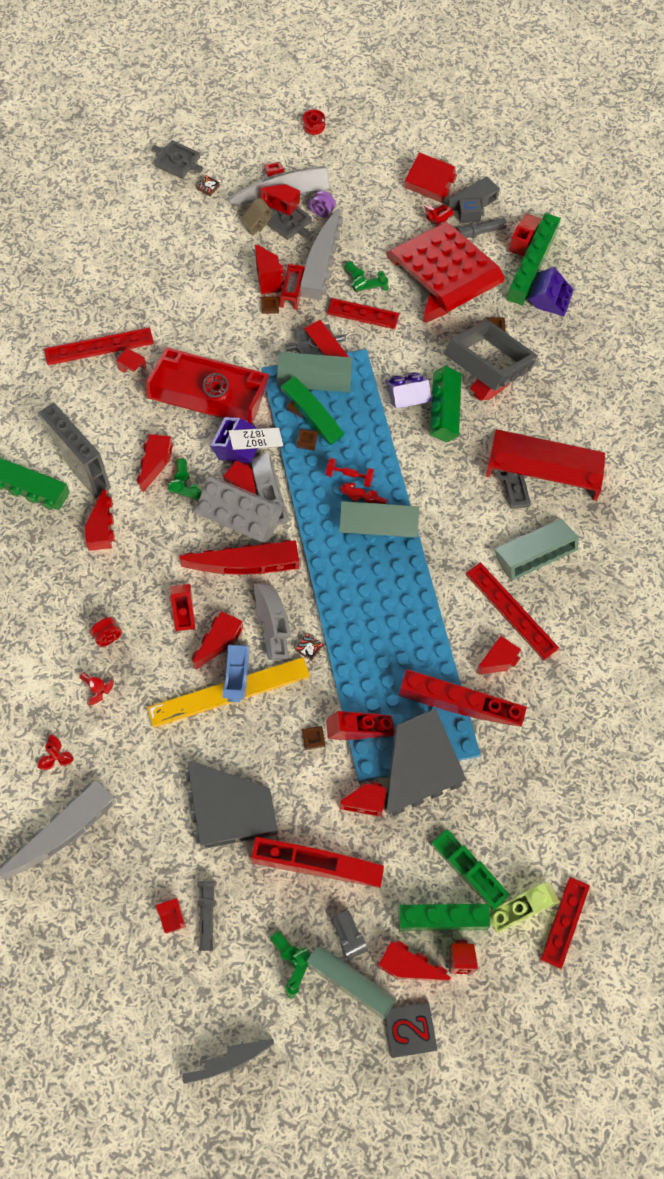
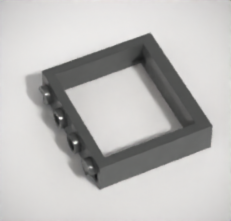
[443,320,538,391]

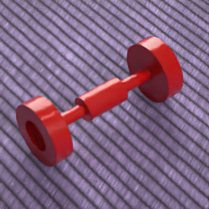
[326,458,375,488]

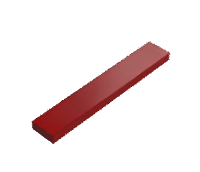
[44,327,154,365]
[466,562,559,661]

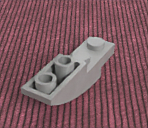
[252,452,290,527]
[254,584,291,660]

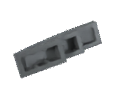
[182,1039,274,1084]

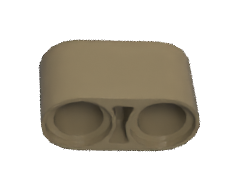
[242,198,273,235]

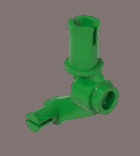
[344,261,389,292]
[168,458,202,502]
[270,931,311,999]

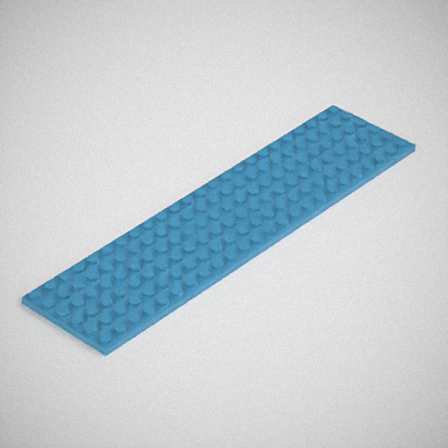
[261,349,481,783]

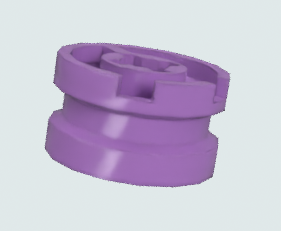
[309,190,336,218]

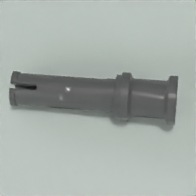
[455,218,507,238]
[197,881,217,951]

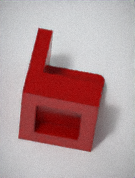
[116,348,147,373]
[156,898,186,934]

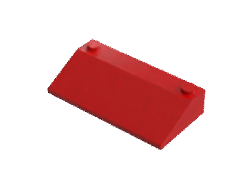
[146,347,269,424]
[486,429,605,501]

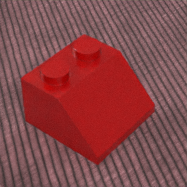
[255,244,284,294]

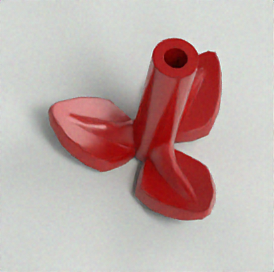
[79,672,114,706]
[37,734,74,770]

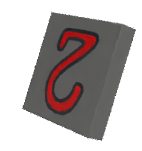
[385,1003,438,1058]

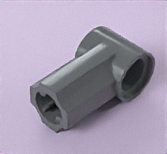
[332,910,368,960]

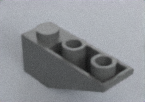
[447,176,500,211]

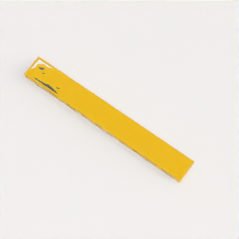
[147,657,310,728]

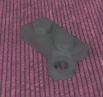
[496,470,531,509]

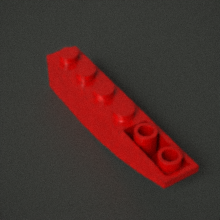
[179,540,300,575]
[399,669,527,727]
[251,837,384,888]

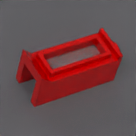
[280,264,305,310]

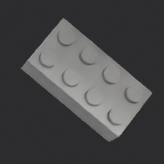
[194,477,284,542]

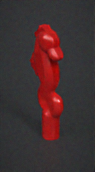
[340,483,388,504]

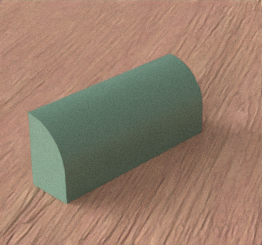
[277,352,353,393]
[339,501,419,538]
[495,519,578,581]
[306,946,396,1020]

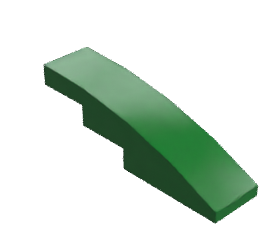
[281,376,344,446]
[430,829,510,910]

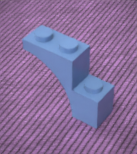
[223,645,250,702]

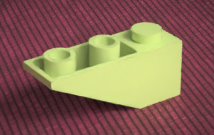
[489,882,560,933]

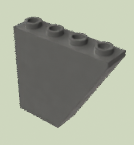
[38,402,111,498]
[385,709,467,816]
[185,761,278,849]

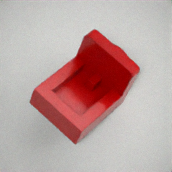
[424,204,454,225]

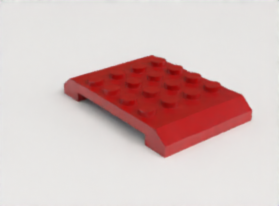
[386,222,504,312]

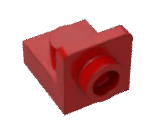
[264,162,284,177]

